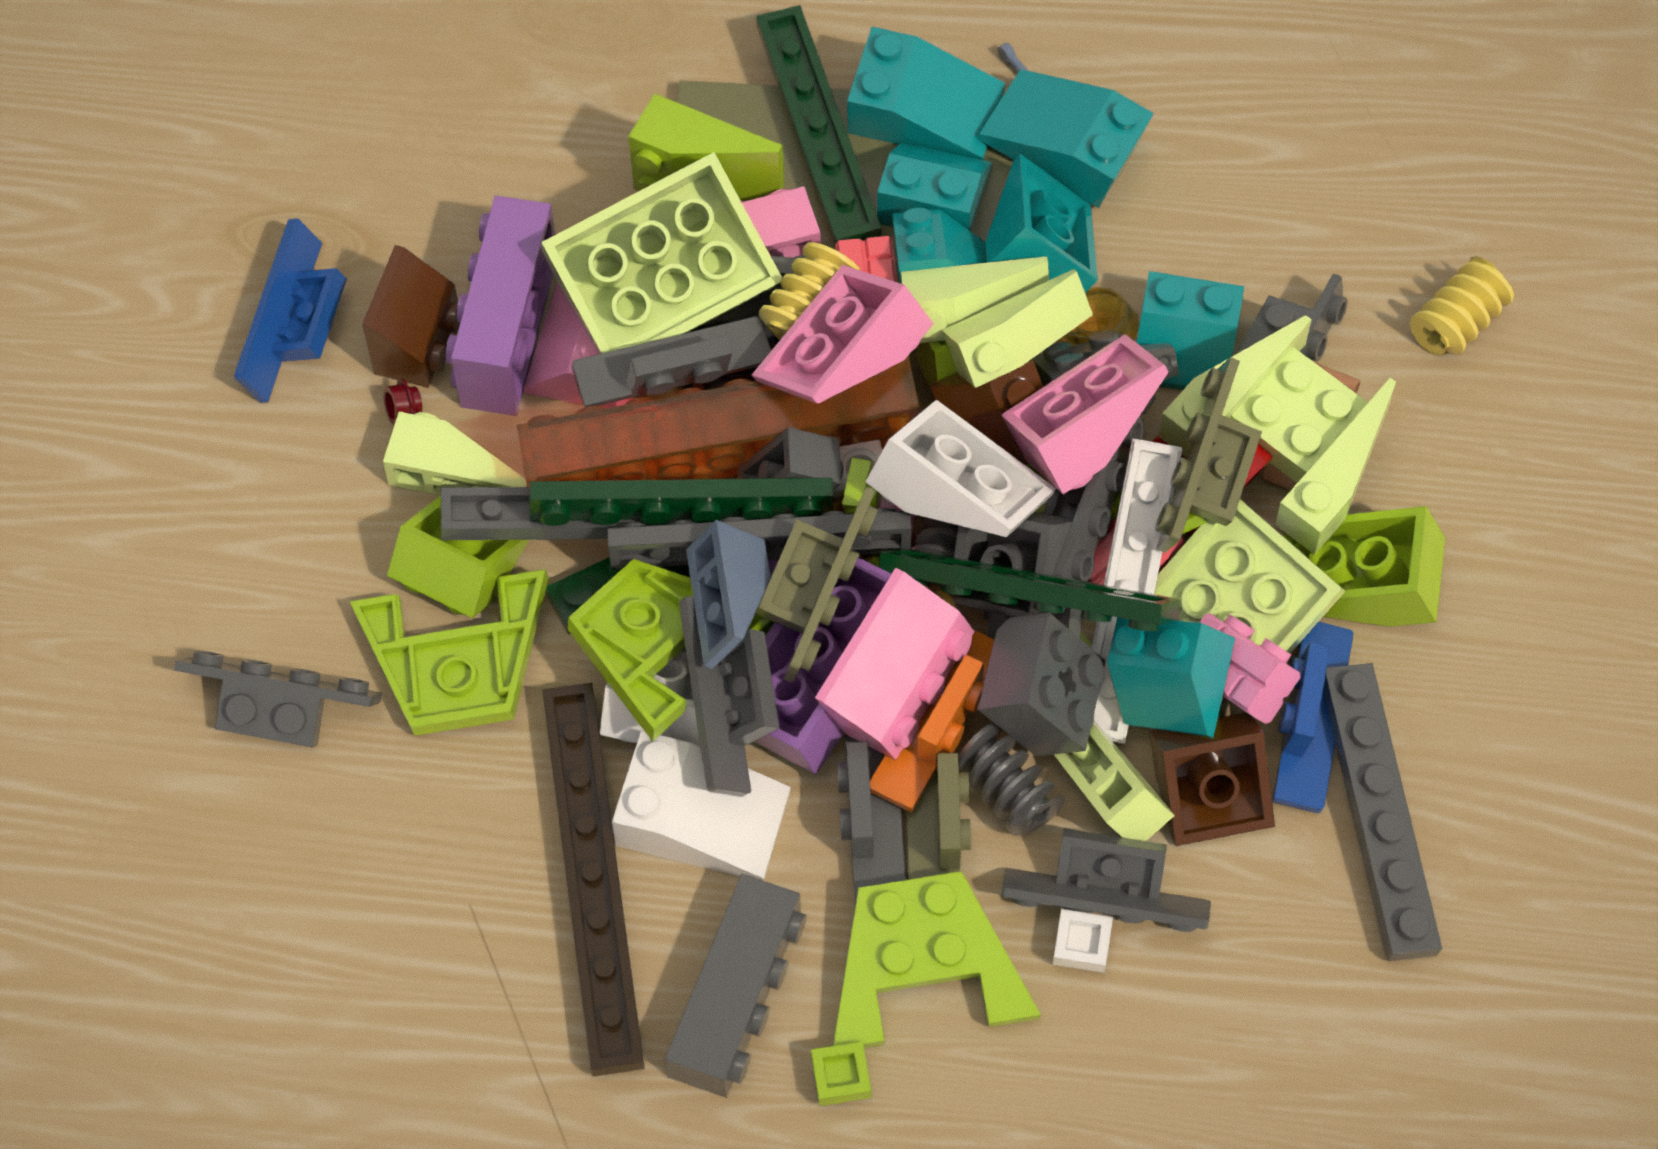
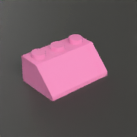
[524,281,617,411]
[815,568,974,760]

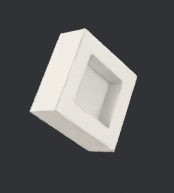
[1053,909,1113,973]

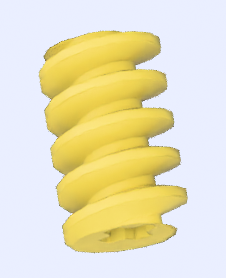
[759,242,861,340]
[1409,257,1514,356]

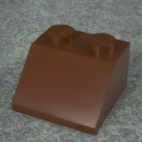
[362,245,460,388]
[929,359,1043,465]
[1150,712,1275,846]

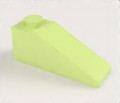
[901,256,1049,343]
[941,269,1093,388]
[383,412,529,495]
[1054,721,1175,841]

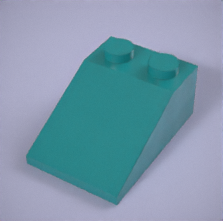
[847,27,1006,160]
[977,69,1154,208]
[986,154,1098,293]

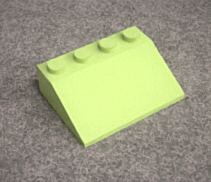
[541,152,782,354]

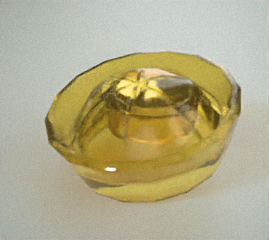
[1058,287,1139,346]

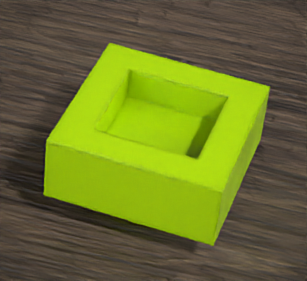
[842,458,882,514]
[810,1041,872,1106]

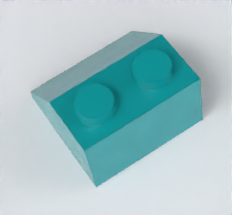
[877,142,992,232]
[892,208,987,284]
[1137,271,1245,390]
[1107,617,1235,738]

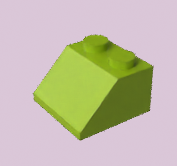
[387,496,529,618]

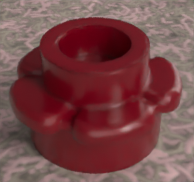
[384,379,422,425]

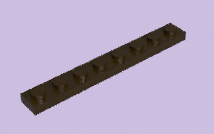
[542,683,645,1077]

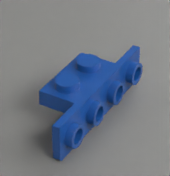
[234,218,347,403]
[1272,622,1353,813]

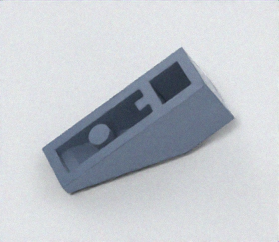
[686,520,771,669]

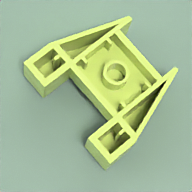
[1159,315,1396,555]

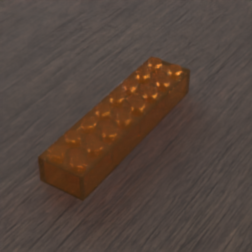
[516,356,919,487]

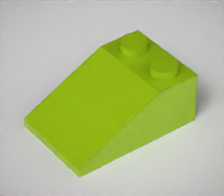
[628,93,784,202]
[1283,506,1446,627]

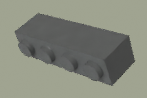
[665,873,807,1098]

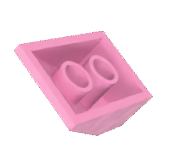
[752,265,934,404]
[1001,334,1168,494]

